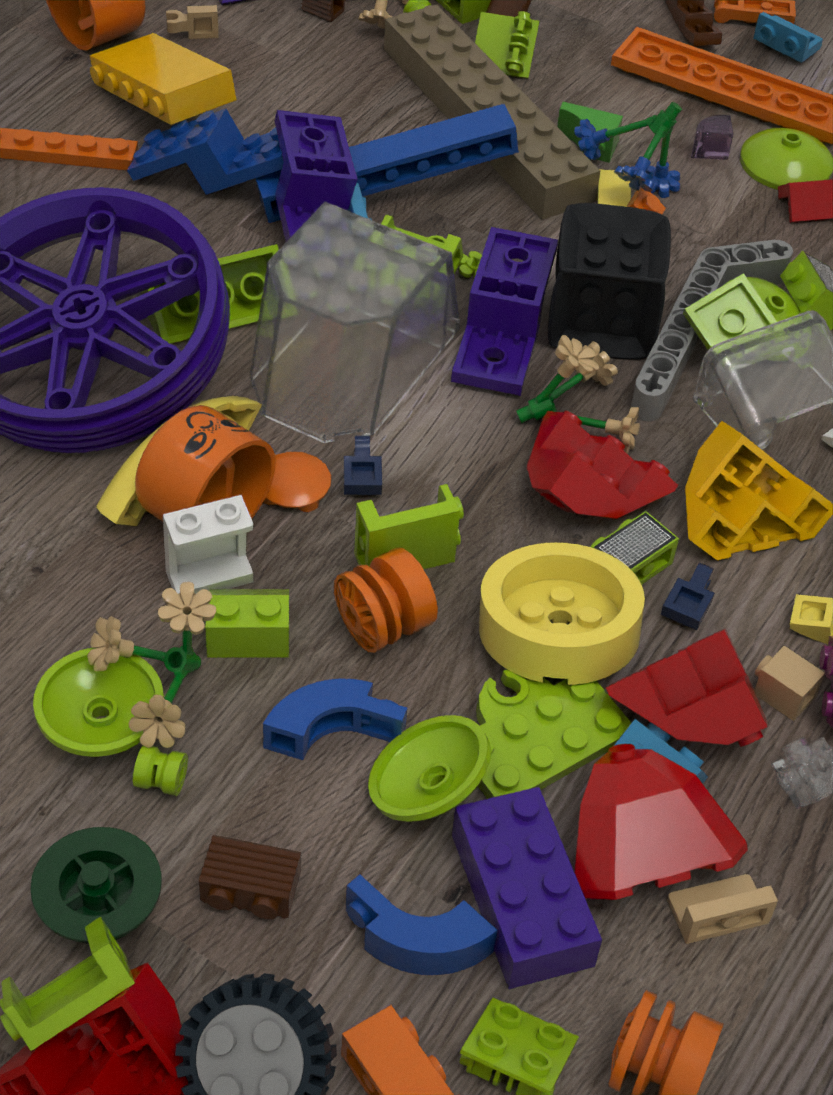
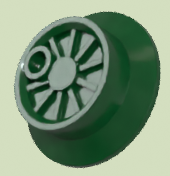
[31,827,162,944]

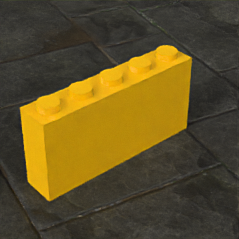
[89,33,237,125]

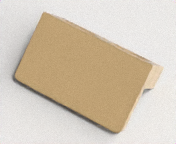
[667,874,778,944]

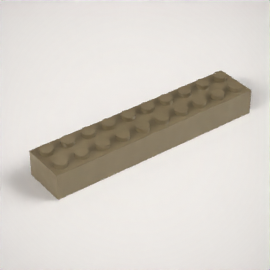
[384,5,601,220]

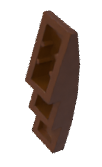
[665,0,722,46]

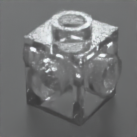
[771,737,833,809]

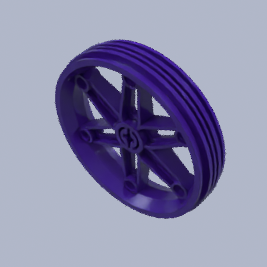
[0,187,230,453]

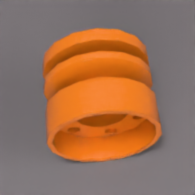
[334,548,438,653]
[608,990,724,1095]

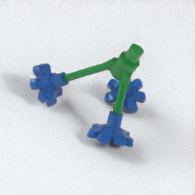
[574,102,682,198]

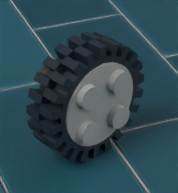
[175,973,337,1095]

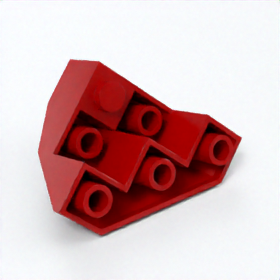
[527,410,678,519]

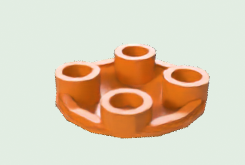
[263,452,331,512]

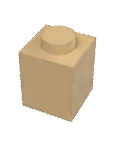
[754,646,825,721]

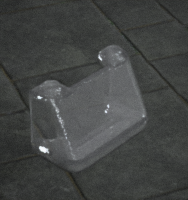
[693,310,833,449]

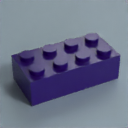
[452,787,602,989]

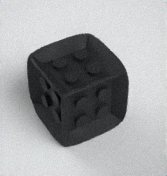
[548,203,671,359]

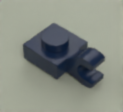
[344,435,382,495]
[661,563,715,630]

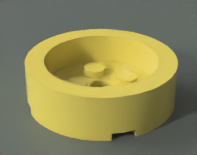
[479,542,645,685]

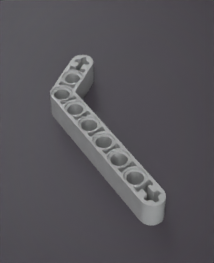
[631,240,793,421]

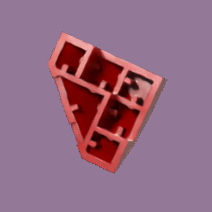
[606,628,768,747]
[574,744,748,900]
[0,962,188,1095]

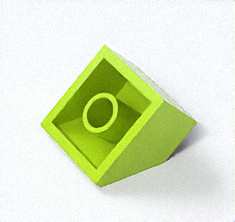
[205,589,289,658]

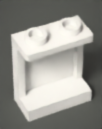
[163,495,253,594]

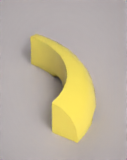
[96,396,262,526]

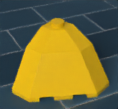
[685,421,833,560]

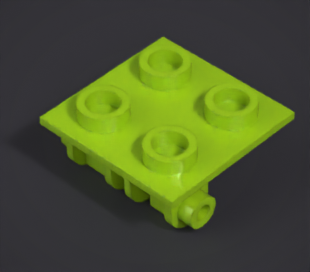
[475,11,540,79]
[459,997,579,1095]

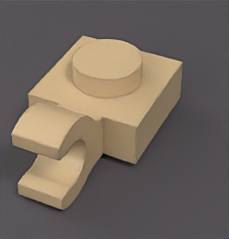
[166,5,219,39]

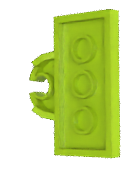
[476,669,631,799]

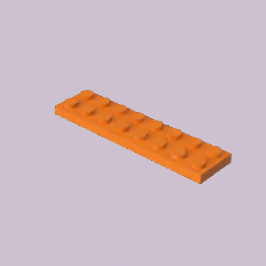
[611,27,833,144]

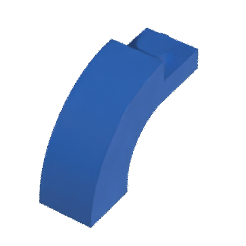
[263,679,407,760]
[346,875,497,975]

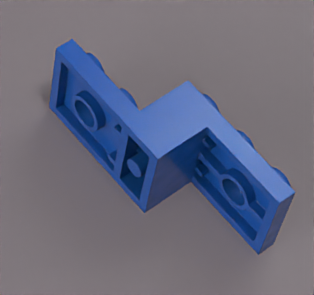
[127,108,284,195]

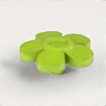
[458,251,482,278]

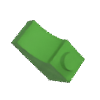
[557,102,623,163]

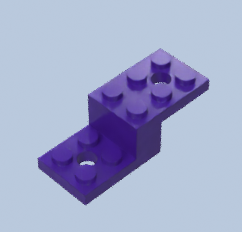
[274,110,359,266]
[451,227,558,396]

